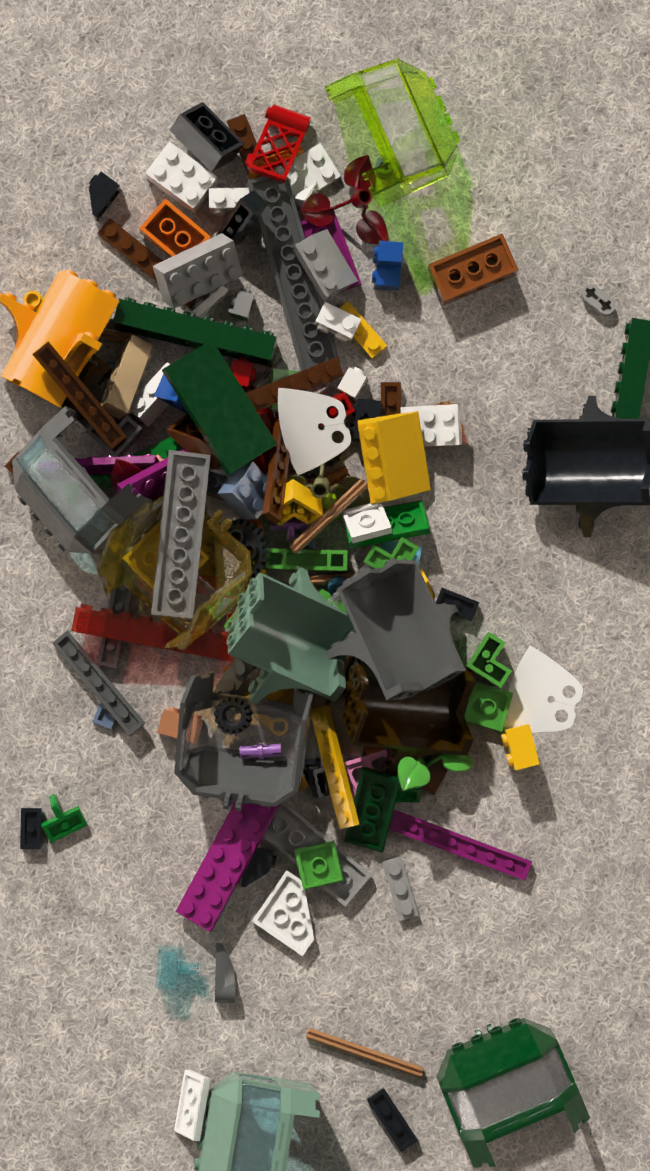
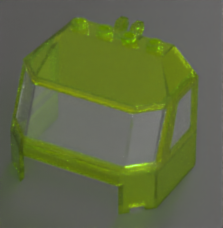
[324,58,461,208]

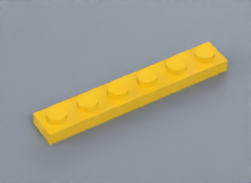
[311,705,359,829]

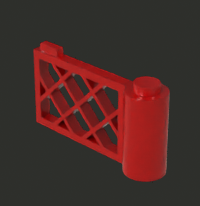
[245,104,311,183]

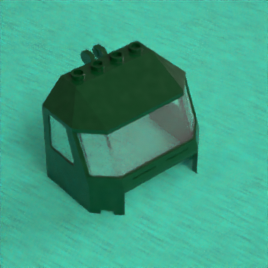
[436,1018,590,1168]

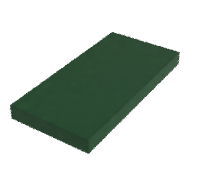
[344,766,400,853]

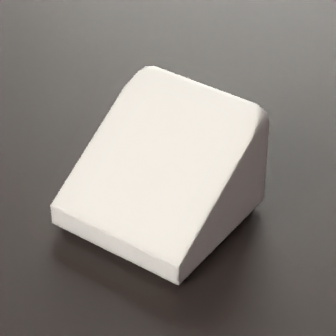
[294,185,317,211]

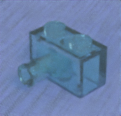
[155,945,199,990]

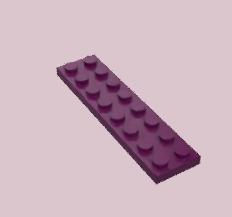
[175,801,281,932]

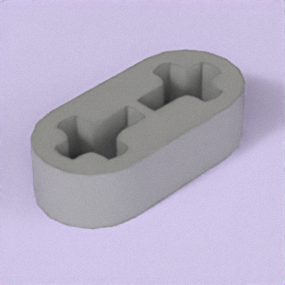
[581,284,615,316]

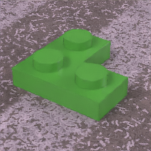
[364,537,419,569]

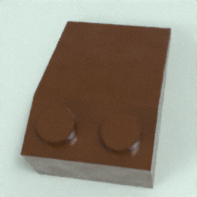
[166,414,222,470]

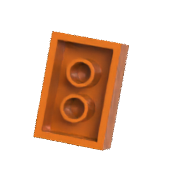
[139,198,211,258]

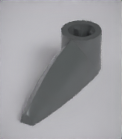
[215,943,236,1003]

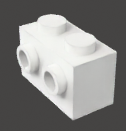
[209,188,250,216]

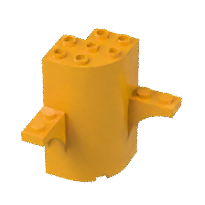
[0,269,119,408]

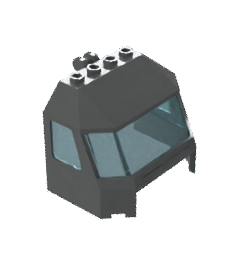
[12,406,158,554]

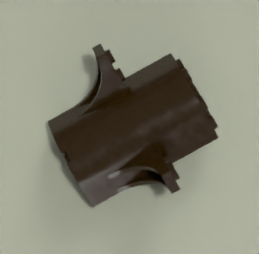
[342,658,476,776]

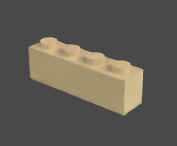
[100,334,153,419]

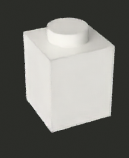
[337,367,367,401]

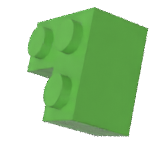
[465,632,512,689]

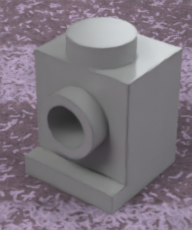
[228,288,255,321]

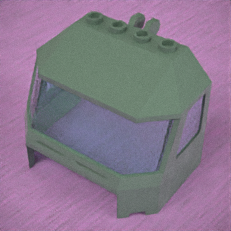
[193,1072,320,1171]

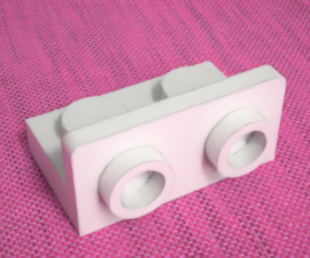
[314,302,361,342]

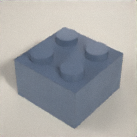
[217,461,267,520]

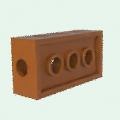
[428,233,519,306]

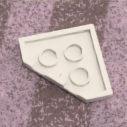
[252,870,314,956]

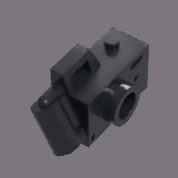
[304,758,330,798]

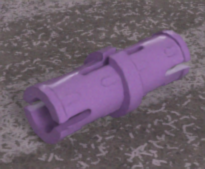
[240,743,282,760]

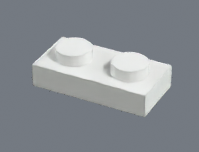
[193,285,229,318]

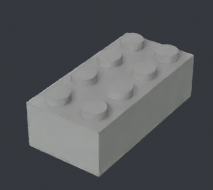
[153,233,243,309]

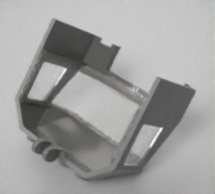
[174,670,314,811]

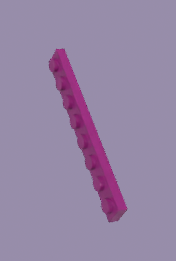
[390,809,532,881]

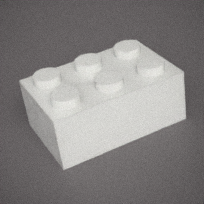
[145,142,218,214]

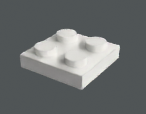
[342,502,392,543]

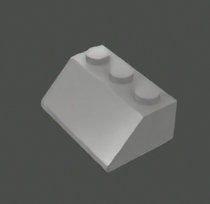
[292,229,358,301]

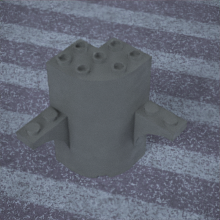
[325,558,466,700]

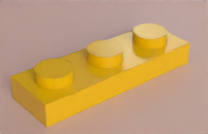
[339,301,387,359]

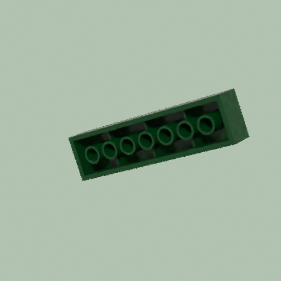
[113,297,278,367]

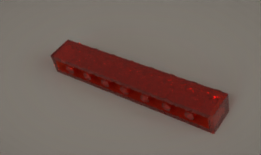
[71,604,233,662]

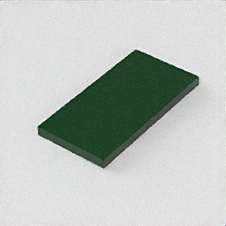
[162,340,277,475]

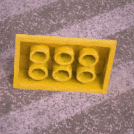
[358,411,431,504]

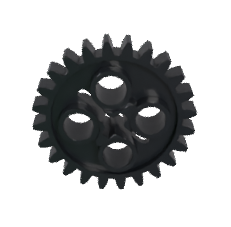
[207,519,271,585]

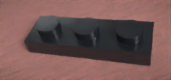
[367,1087,418,1152]

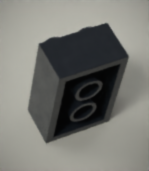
[170,102,244,172]

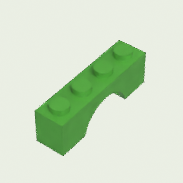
[266,548,348,571]

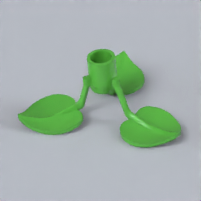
[398,753,474,791]

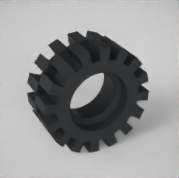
[214,696,253,734]

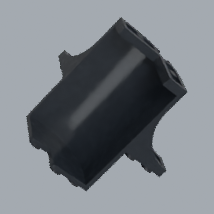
[522,396,650,537]

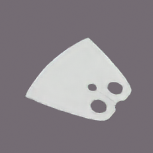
[278,388,351,475]
[503,646,583,733]

